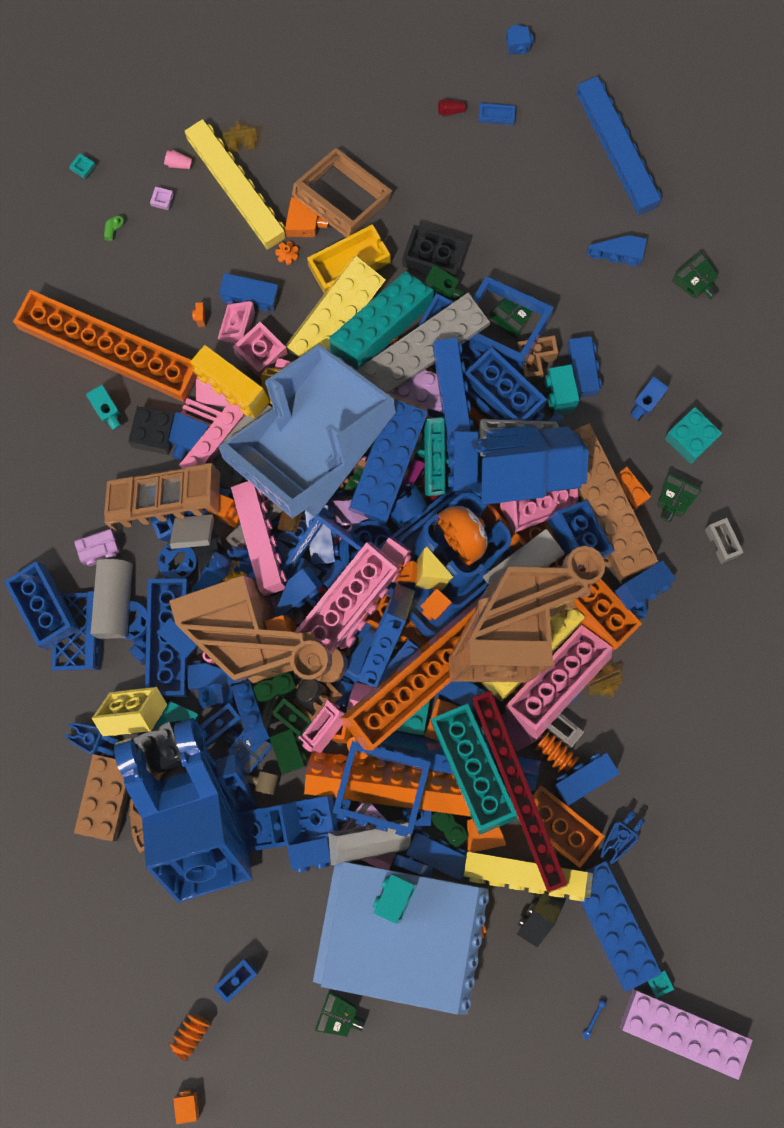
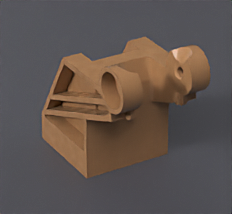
[449,546,605,682]
[169,575,348,684]

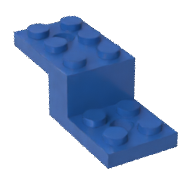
[237,795,338,851]

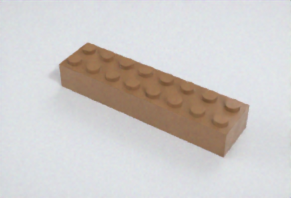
[572,423,658,581]

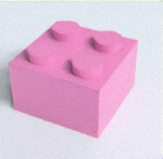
[233,322,288,379]

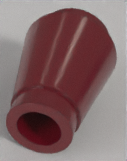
[438,98,465,117]

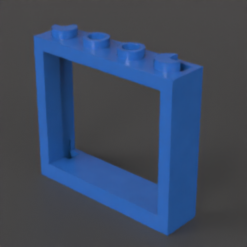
[464,276,553,370]
[280,513,365,607]
[357,584,415,688]
[332,741,431,837]

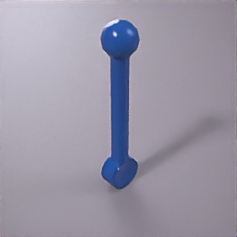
[582,1000,607,1039]

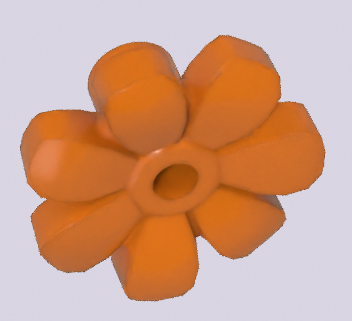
[275,242,299,265]

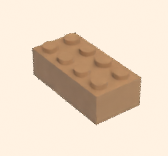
[74,754,128,841]

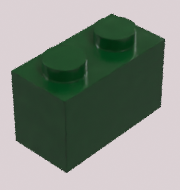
[272,697,312,736]
[269,729,308,775]

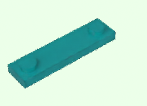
[424,417,445,496]

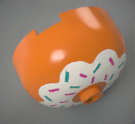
[437,506,488,566]

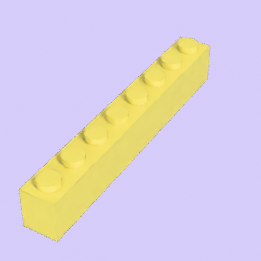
[185,119,285,250]

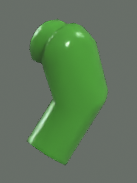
[104,215,124,241]

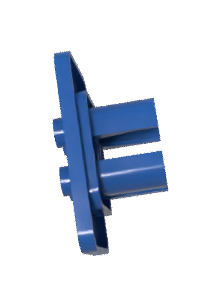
[378,476,515,639]

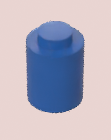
[333,678,353,708]

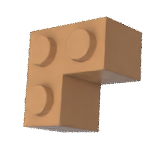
[516,335,558,383]

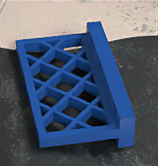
[52,591,101,671]

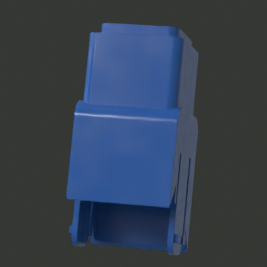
[471,426,589,505]

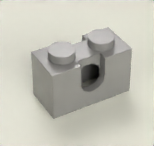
[705,518,744,564]

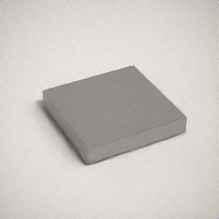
[170,515,214,549]

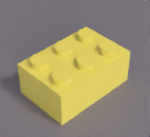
[92,687,167,736]

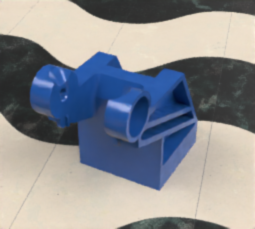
[114,718,253,903]

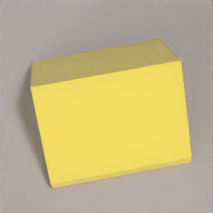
[415,547,453,591]

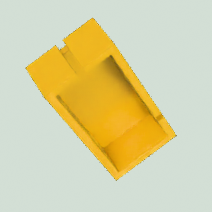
[307,224,391,293]
[190,345,270,419]

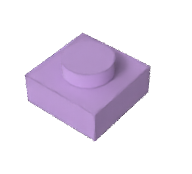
[150,187,174,210]

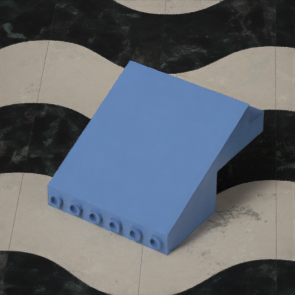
[219,344,396,519]
[313,862,489,1015]

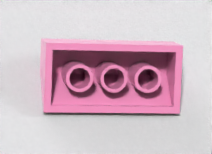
[500,489,578,532]

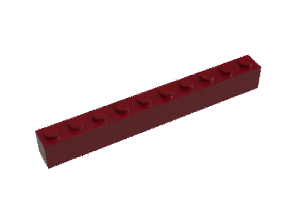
[472,691,568,894]

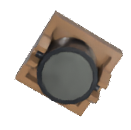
[292,678,342,722]

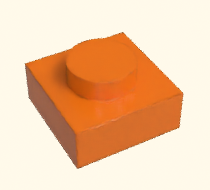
[192,302,206,327]
[395,561,417,584]

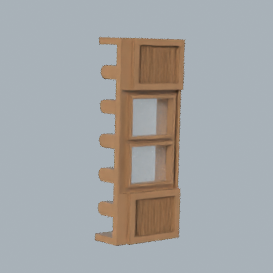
[104,463,220,531]

